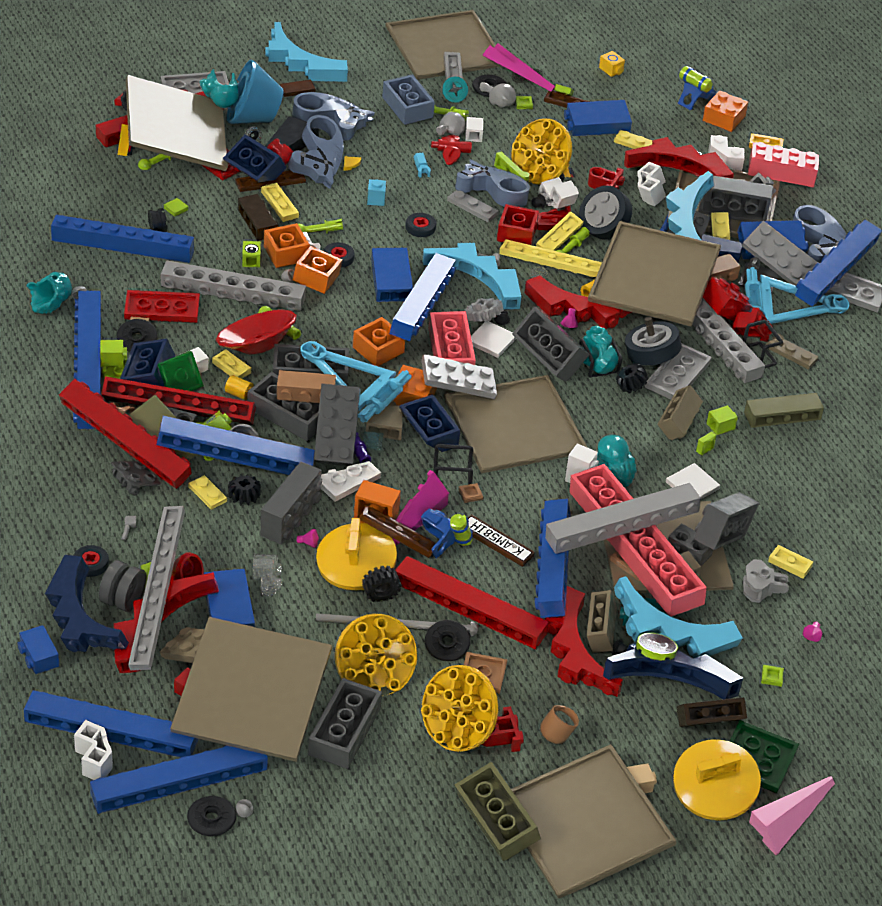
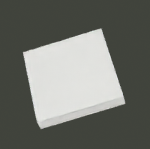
[471,321,516,358]
[666,463,720,499]

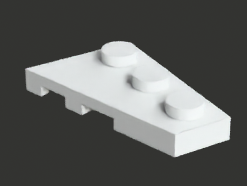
[320,461,381,502]

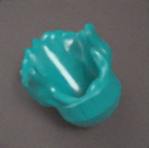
[199,69,239,108]
[26,272,72,314]
[583,326,619,374]
[597,434,637,487]

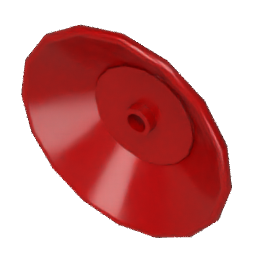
[215,309,297,355]

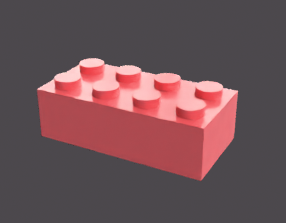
[748,142,819,187]
[428,311,476,365]

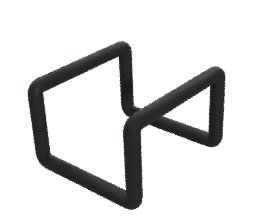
[743,320,783,368]
[579,335,623,378]
[434,444,473,485]

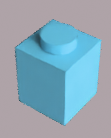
[367,179,386,206]

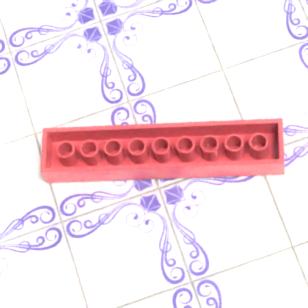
[570,464,707,617]

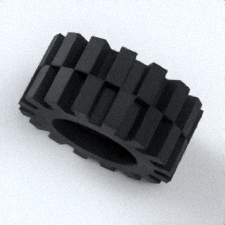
[362,566,402,602]

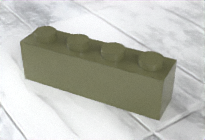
[744,393,824,428]

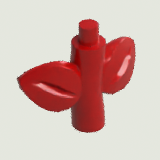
[431,135,472,165]

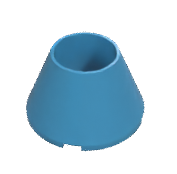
[227,60,283,124]

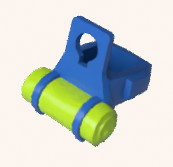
[678,66,716,110]
[421,508,473,558]

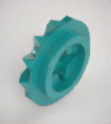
[442,76,468,103]

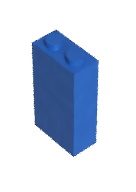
[564,100,632,136]
[737,220,808,259]
[371,248,413,302]
[204,569,255,627]

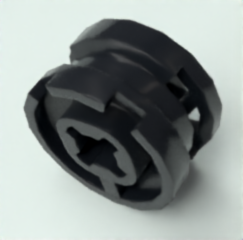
[148,208,167,232]

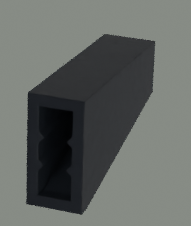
[265,116,319,152]

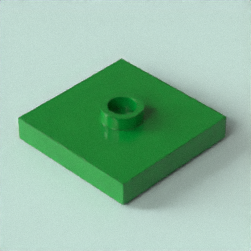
[157,351,204,391]

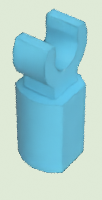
[414,153,431,178]

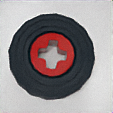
[406,213,436,237]
[324,242,355,268]
[73,545,109,577]

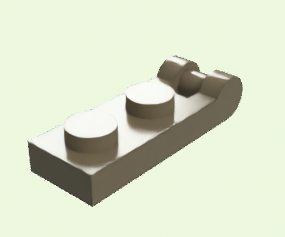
[766,334,819,370]

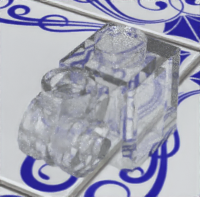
[253,554,282,596]

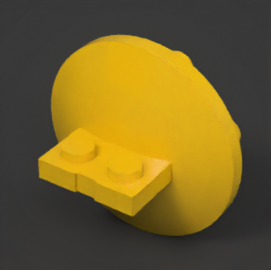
[511,119,572,185]
[316,518,397,590]
[335,614,417,696]
[421,665,498,752]
[673,740,761,820]

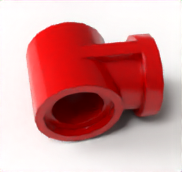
[267,138,293,165]

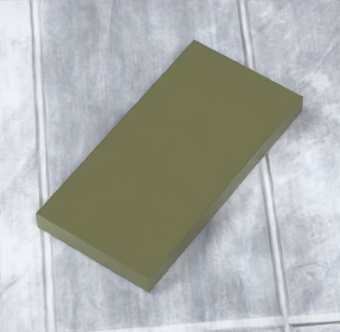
[128,395,197,461]

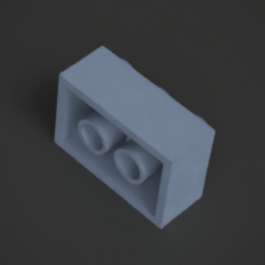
[382,74,435,125]

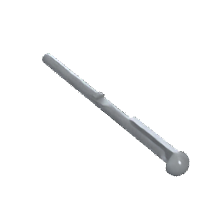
[316,613,478,637]

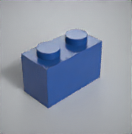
[17,625,59,674]

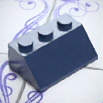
[223,134,286,182]
[120,338,175,387]
[399,395,460,452]

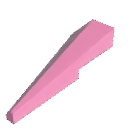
[749,776,835,855]

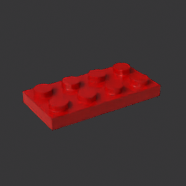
[124,290,200,323]

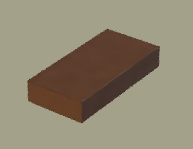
[280,79,316,97]

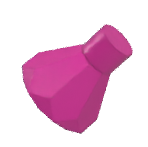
[561,308,578,328]
[297,529,319,548]
[803,622,822,642]

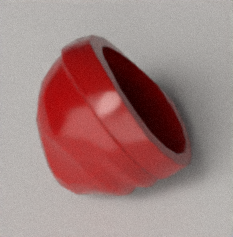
[172,552,204,580]

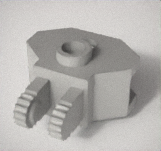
[743,559,789,603]

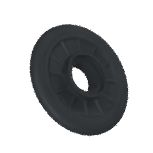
[472,74,507,97]
[117,319,157,352]
[425,620,470,661]
[187,796,236,836]

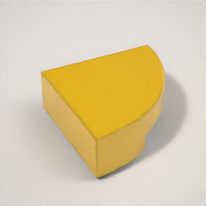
[344,156,361,171]

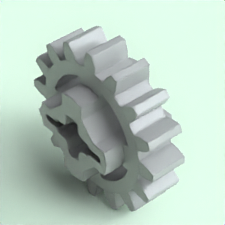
[464,298,504,322]

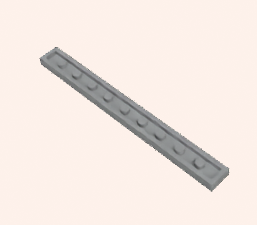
[128,506,185,670]

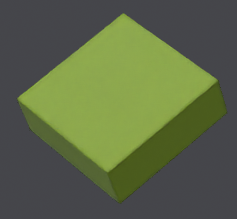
[555,84,574,96]
[515,96,533,109]
[164,198,188,217]
[696,432,716,455]
[761,665,784,687]

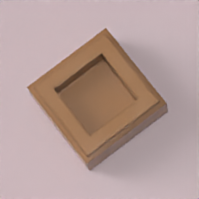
[459,483,483,503]

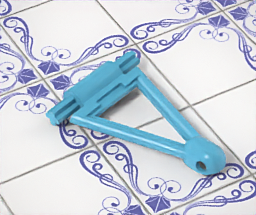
[745,267,849,324]
[300,341,412,423]

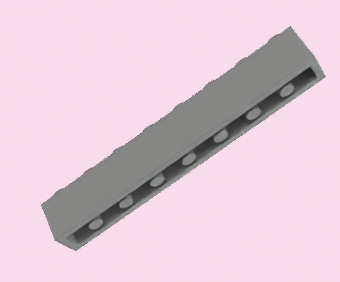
[545,483,701,554]

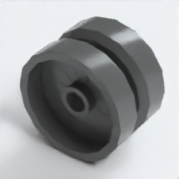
[99,560,146,612]

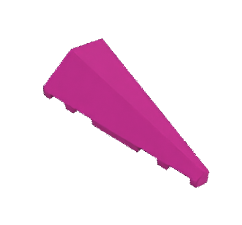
[483,43,555,92]
[392,470,449,546]

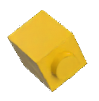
[599,51,625,77]

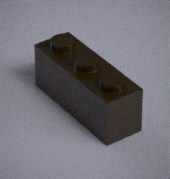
[238,194,279,241]
[677,697,747,727]

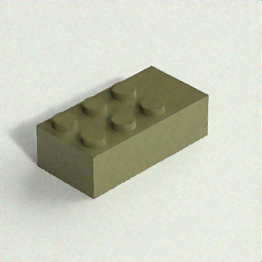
[454,762,541,861]

